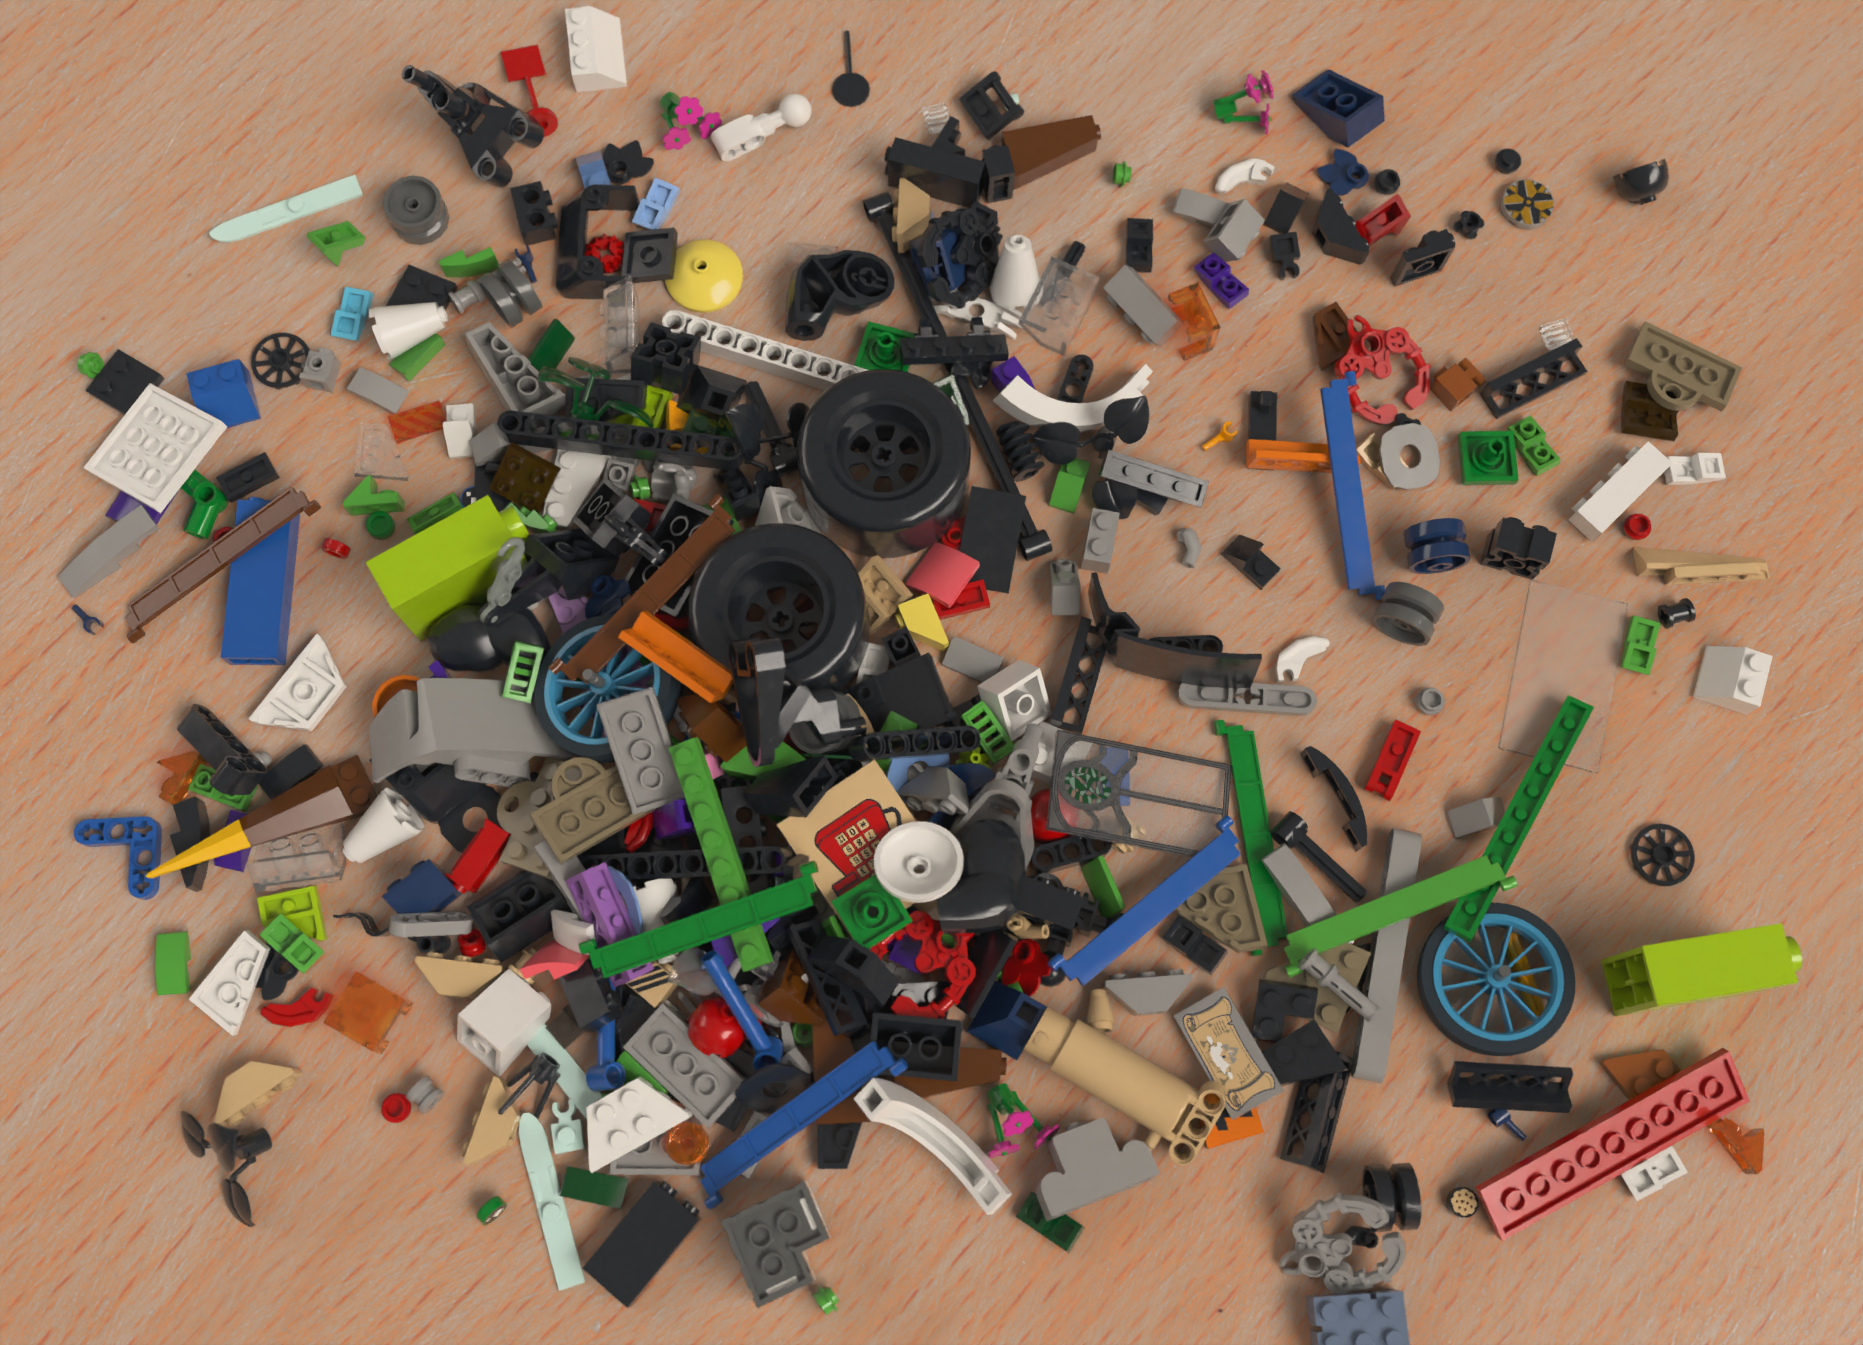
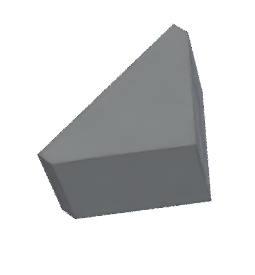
[1446,797,1505,839]

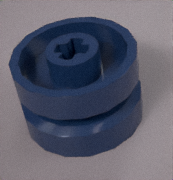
[1403,518,1471,574]

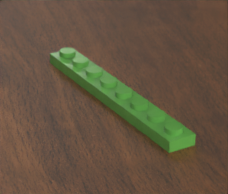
[669,737,773,972]

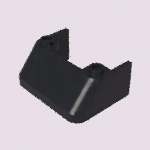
[556,185,640,300]
[369,759,486,824]

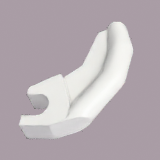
[1215,158,1275,194]
[1275,636,1329,683]

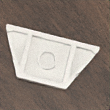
[249,634,347,731]
[586,1076,692,1173]

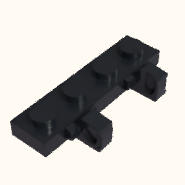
[899,317,1009,365]

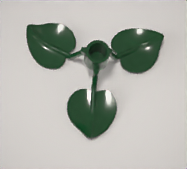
[538,357,654,428]

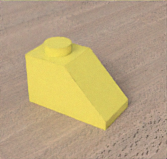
[895,594,949,652]

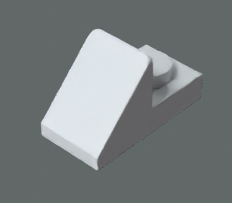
[443,403,476,459]

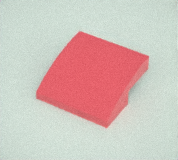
[905,542,980,609]
[520,940,590,979]

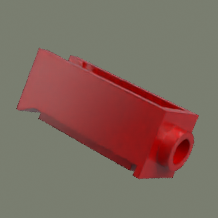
[445,818,511,894]

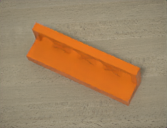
[1246,439,1361,473]
[618,611,733,703]

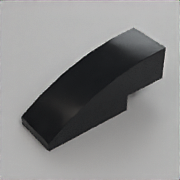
[170,797,210,892]

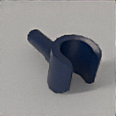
[515,245,537,283]
[72,605,104,635]
[1487,1109,1527,1141]

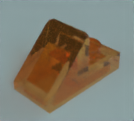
[156,751,207,805]
[1707,1118,1764,1174]

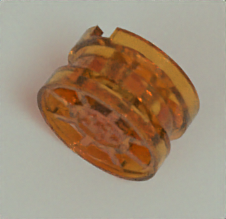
[666,1122,710,1165]

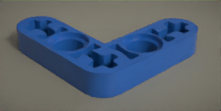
[74,816,162,900]

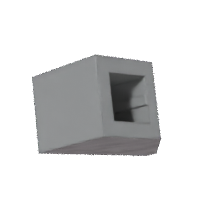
[1049,559,1081,615]

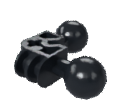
[1040,892,1124,987]

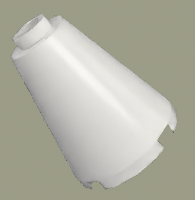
[990,235,1042,310]
[369,302,448,360]
[343,787,424,863]
[621,878,678,964]

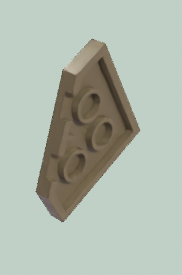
[1163,864,1267,953]
[1256,943,1371,1032]

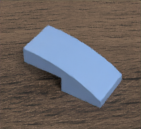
[632,178,680,230]

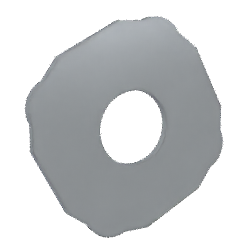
[1379,423,1440,490]

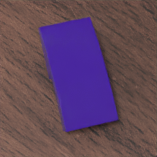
[1194,252,1249,309]

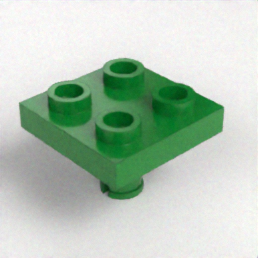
[854,321,914,372]
[1458,431,1519,485]
[831,874,913,949]

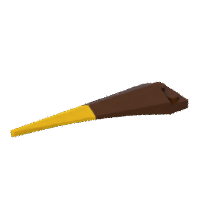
[146,755,377,879]

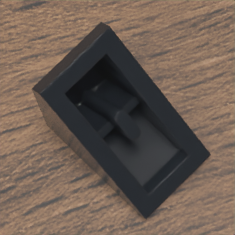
[1263,182,1310,234]

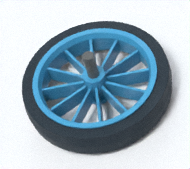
[534,614,681,763]
[1417,903,1576,1056]

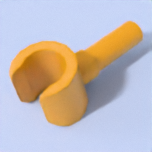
[1201,421,1238,451]

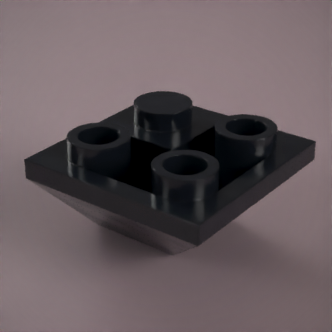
[679,365,747,429]

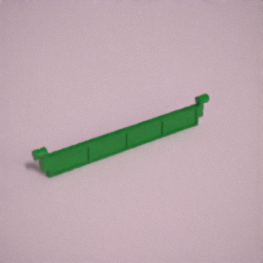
[1214,720,1288,956]
[579,860,818,978]

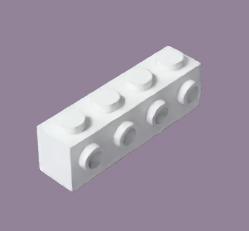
[1569,441,1672,542]

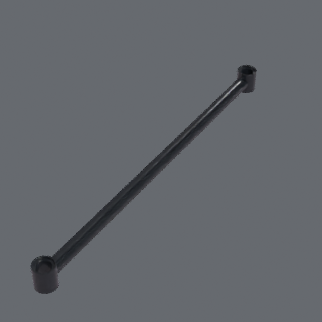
[863,191,1053,561]

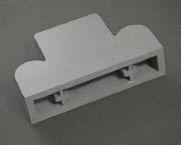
[1036,1118,1160,1221]

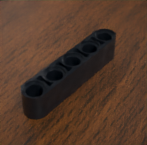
[848,726,981,762]

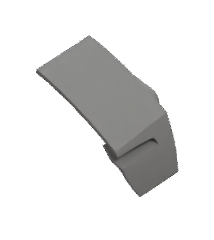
[369,678,572,787]

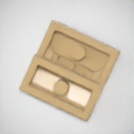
[858,555,913,635]

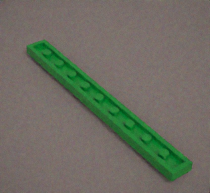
[1444,695,1594,943]

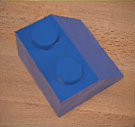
[186,359,261,428]

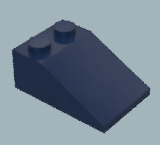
[1292,69,1385,148]

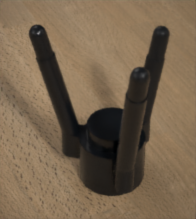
[498,1052,561,1119]

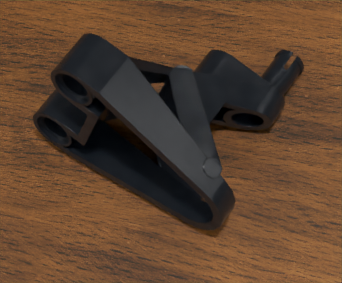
[402,65,544,188]
[728,637,867,767]

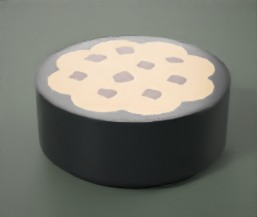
[1447,1187,1479,1218]

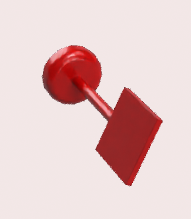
[501,44,558,137]

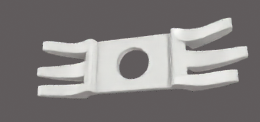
[929,289,1025,340]

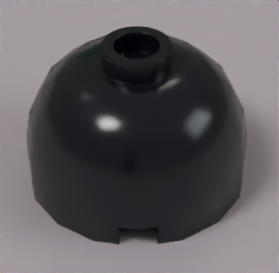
[1613,159,1669,205]

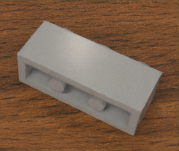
[1103,265,1184,345]

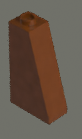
[1001,115,1101,190]
[812,1014,871,1125]
[894,1047,1007,1098]

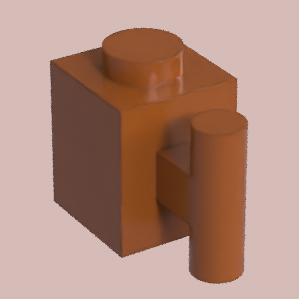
[1430,357,1488,412]

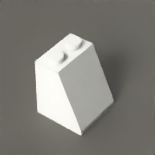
[457,969,552,1077]

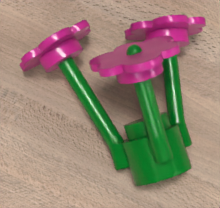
[1214,70,1274,135]
[660,92,722,150]
[987,1083,1060,1158]

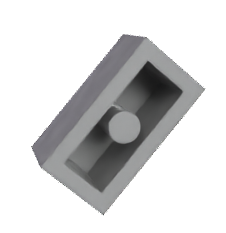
[1203,199,1265,262]
[1081,508,1120,574]

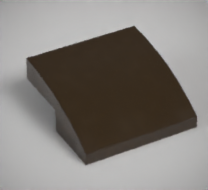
[1621,381,1679,442]

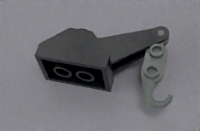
[477,528,620,627]

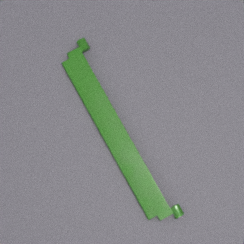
[1284,855,1518,977]

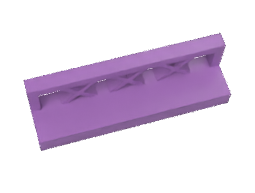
[566,862,654,988]

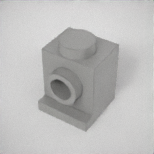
[299,348,341,393]

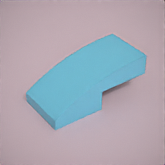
[331,286,374,342]

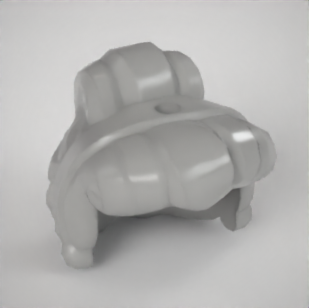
[651,461,697,502]

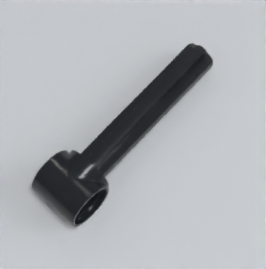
[744,381,798,477]
[1270,811,1367,903]

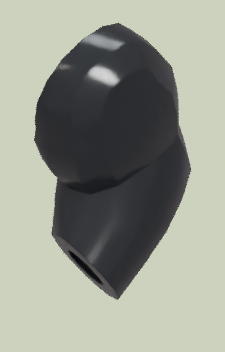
[785,250,895,341]
[428,603,551,680]
[937,818,1025,934]

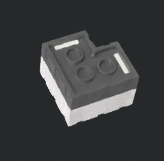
[721,1181,831,1308]

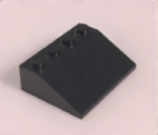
[624,494,734,619]

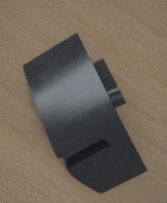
[1088,572,1262,688]

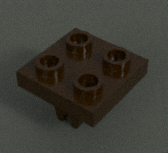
[489,442,561,513]

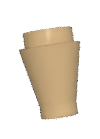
[1086,989,1115,1034]

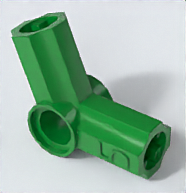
[181,469,228,540]

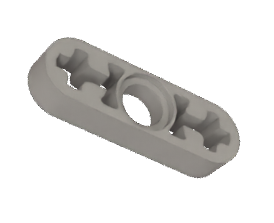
[388,911,473,937]

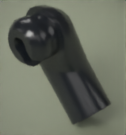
[1344,1226,1379,1249]

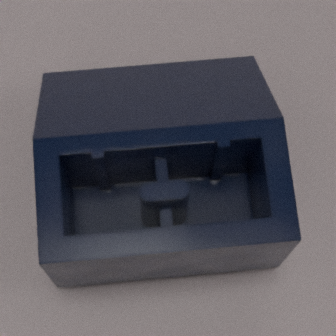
[909,228,969,298]
[382,859,463,914]

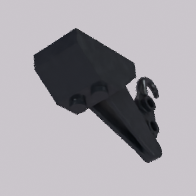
[572,477,671,567]

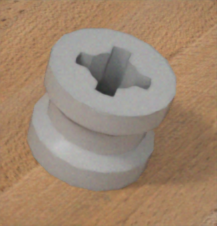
[406,1076,444,1114]

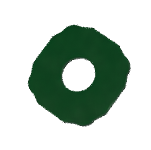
[801,753,853,759]

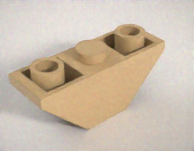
[892,178,931,253]
[415,952,508,1000]
[214,1061,303,1128]
[462,1076,522,1165]

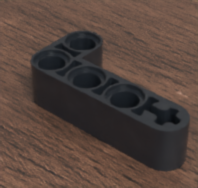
[177,704,267,795]

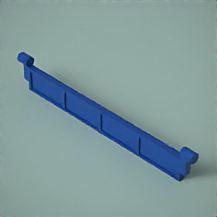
[1320,371,1385,600]
[1047,815,1241,986]
[700,1041,908,1210]

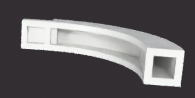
[993,364,1153,432]
[854,1078,1012,1215]

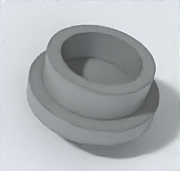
[1416,688,1445,715]

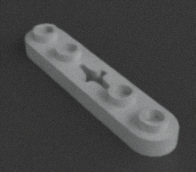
[1177,683,1317,716]

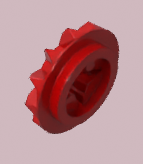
[584,233,624,274]

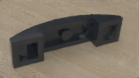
[1300,746,1367,852]

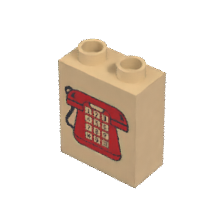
[777,760,937,940]

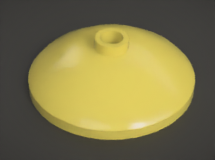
[665,239,743,313]

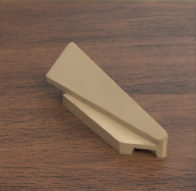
[1633,547,1770,586]

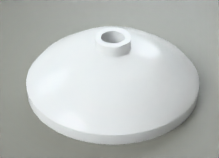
[874,821,964,903]

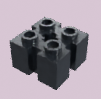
[631,322,701,395]
[1480,517,1557,580]

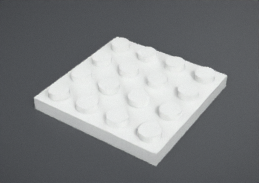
[83,383,227,513]

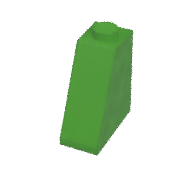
[720,741,807,782]

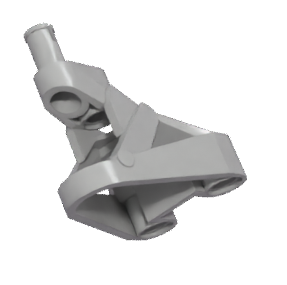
[949,723,1043,872]

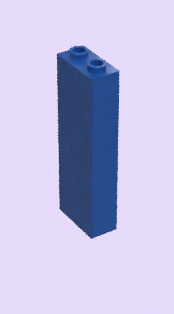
[221,497,300,665]

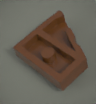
[1312,302,1366,371]

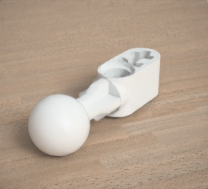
[711,93,812,161]

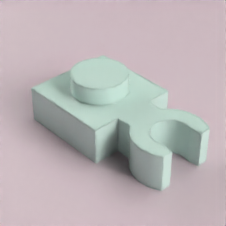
[551,1100,586,1155]

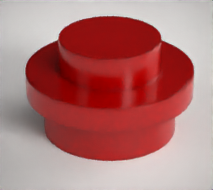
[1623,514,1651,540]
[381,1093,412,1123]

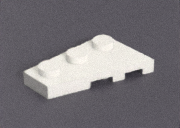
[542,449,611,530]
[189,930,270,1036]

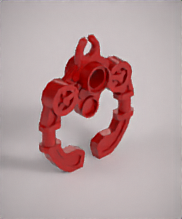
[1334,315,1431,425]
[870,911,976,1019]

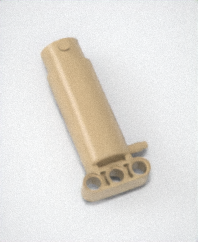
[1023,1006,1226,1165]

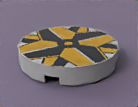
[1501,179,1554,230]

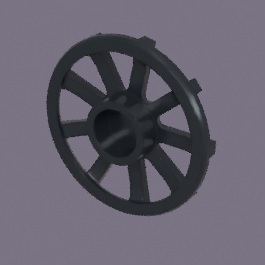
[251,333,310,390]
[1630,824,1695,887]

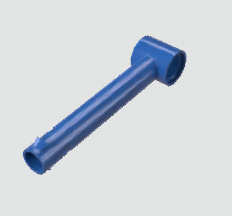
[701,951,784,1071]
[586,978,626,1092]

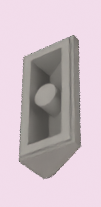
[942,636,1003,683]

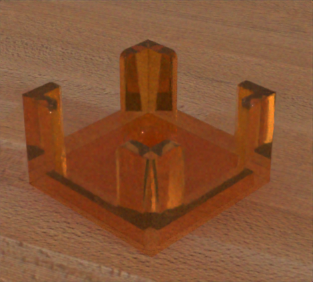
[1168,283,1221,361]
[323,971,413,1054]

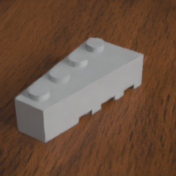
[465,322,566,415]

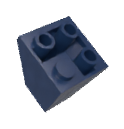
[966,981,1047,1061]

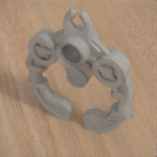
[1278,1193,1406,1294]

